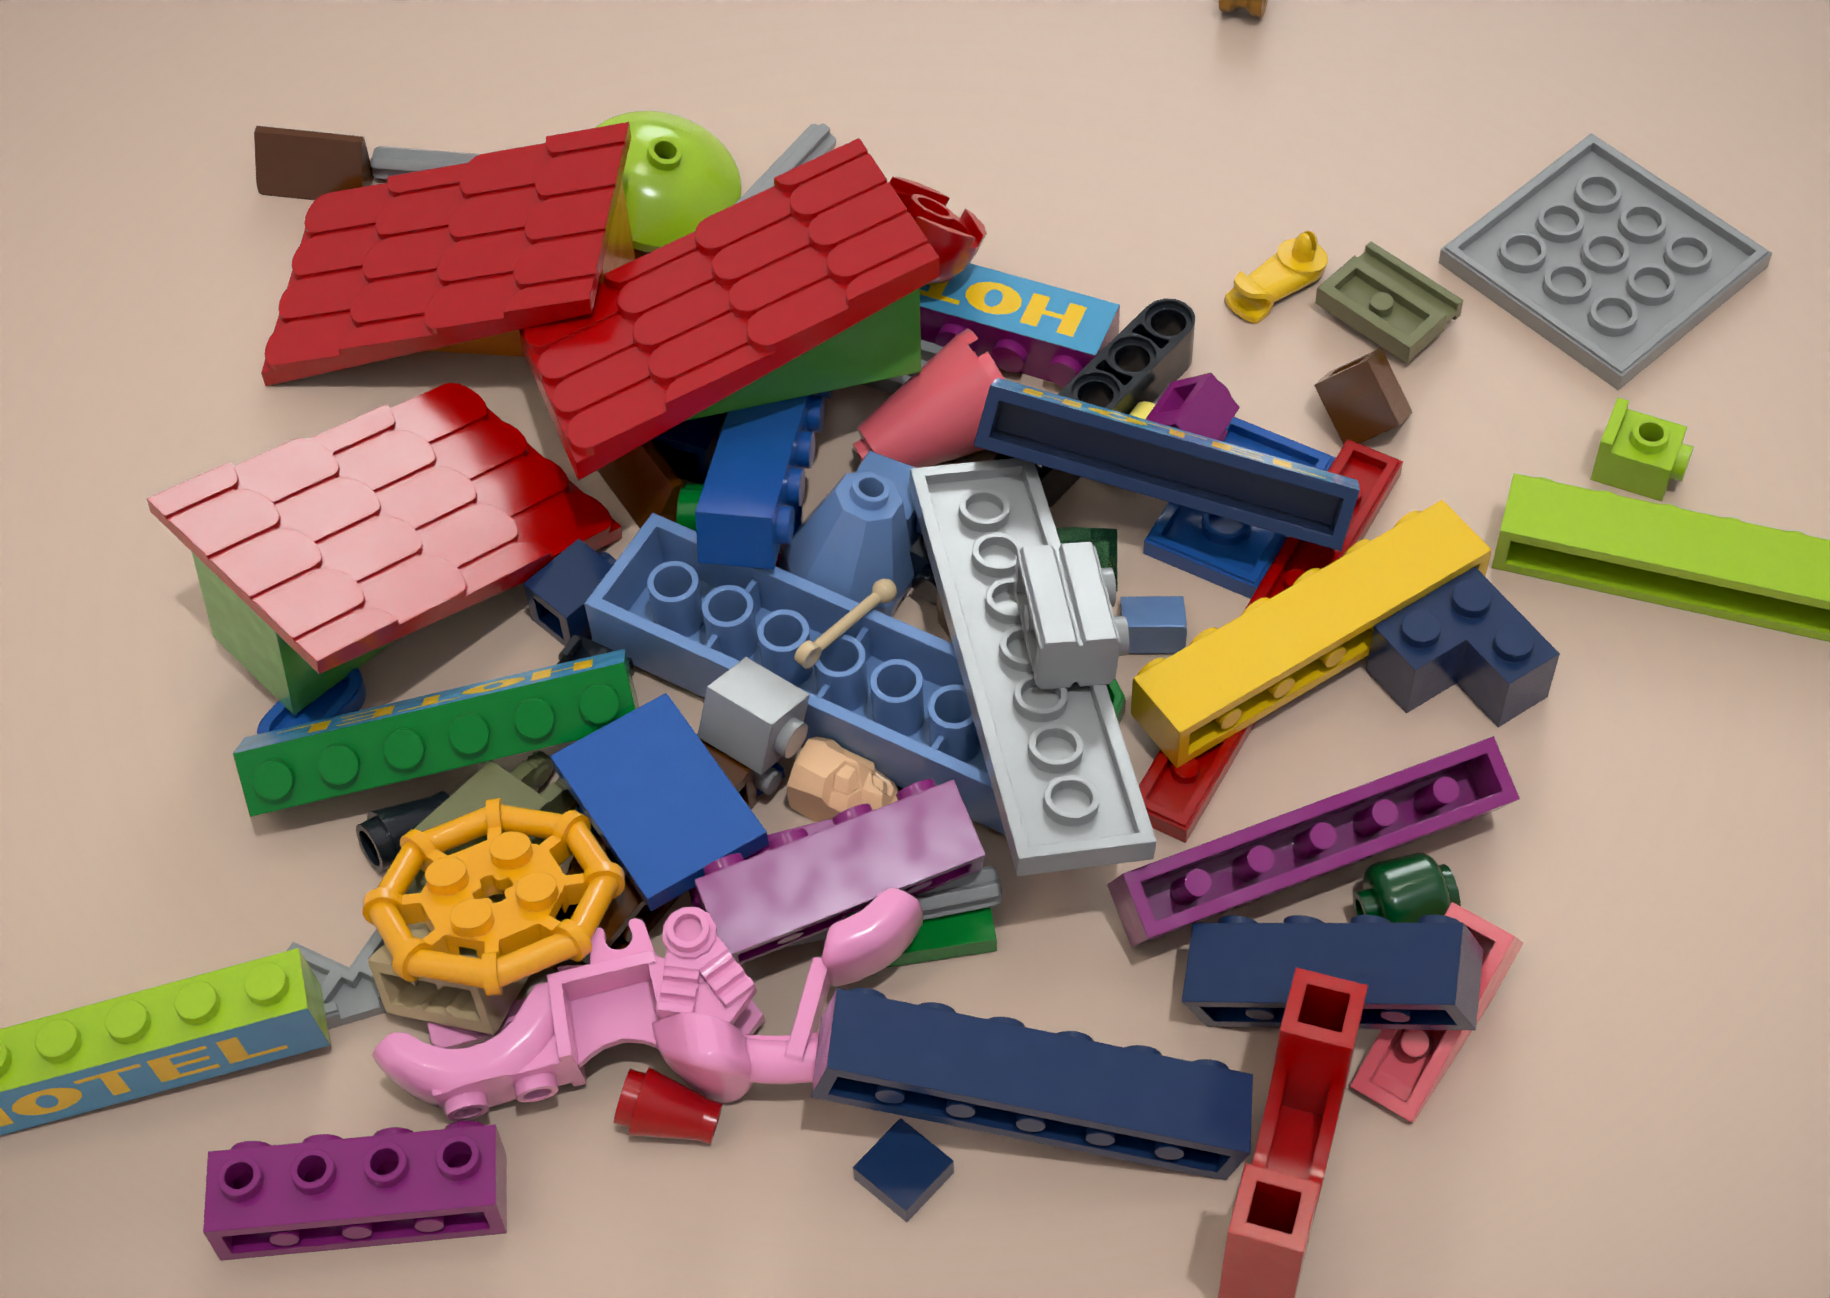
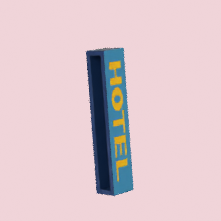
[973,377,1360,551]

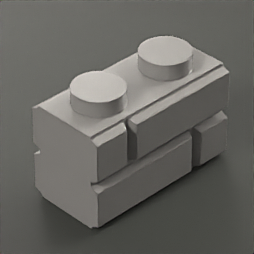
[1013,542,1129,689]

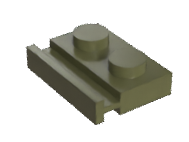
[1315,241,1463,363]

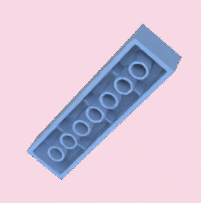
[584,513,1005,835]

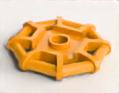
[362,798,625,996]

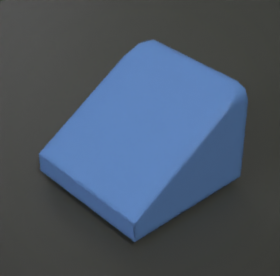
[1120,596,1187,653]

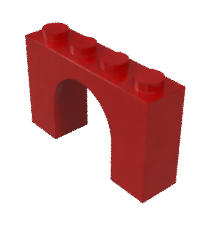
[1218,967,1368,1298]

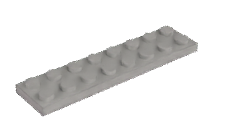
[909,458,1157,876]

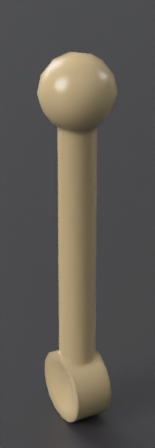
[794,578,897,669]

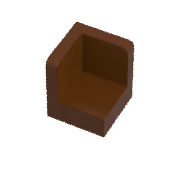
[1314,348,1412,445]

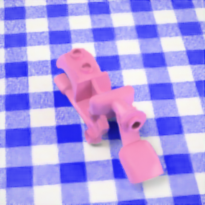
[373,888,923,1121]

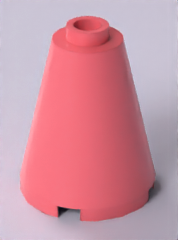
[852,329,1004,468]

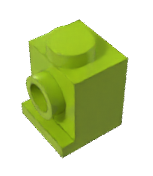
[1590,397,1694,502]

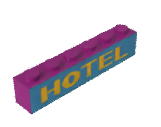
[920,263,1120,387]

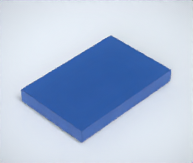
[1143,417,1335,599]
[550,693,769,911]

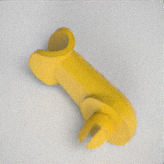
[1224,231,1328,323]

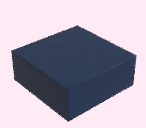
[853,1118,954,1222]

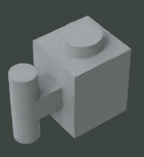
[697,657,810,795]

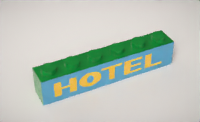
[233,649,639,817]

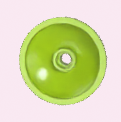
[595,111,742,252]

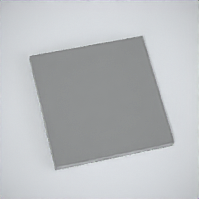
[1438,133,1772,390]

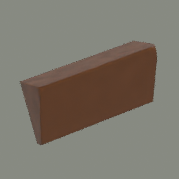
[254,126,374,200]
[597,440,684,529]

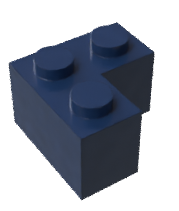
[1366,567,1560,727]

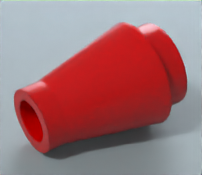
[613,1067,723,1144]

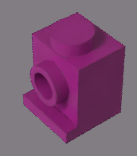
[1145,372,1240,442]

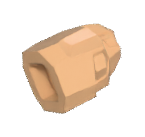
[787,736,898,822]

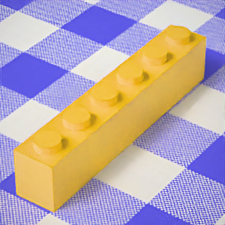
[1131,499,1492,768]

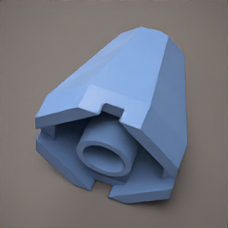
[779,471,915,617]

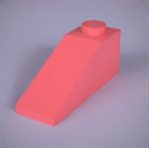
[1350,902,1524,1123]

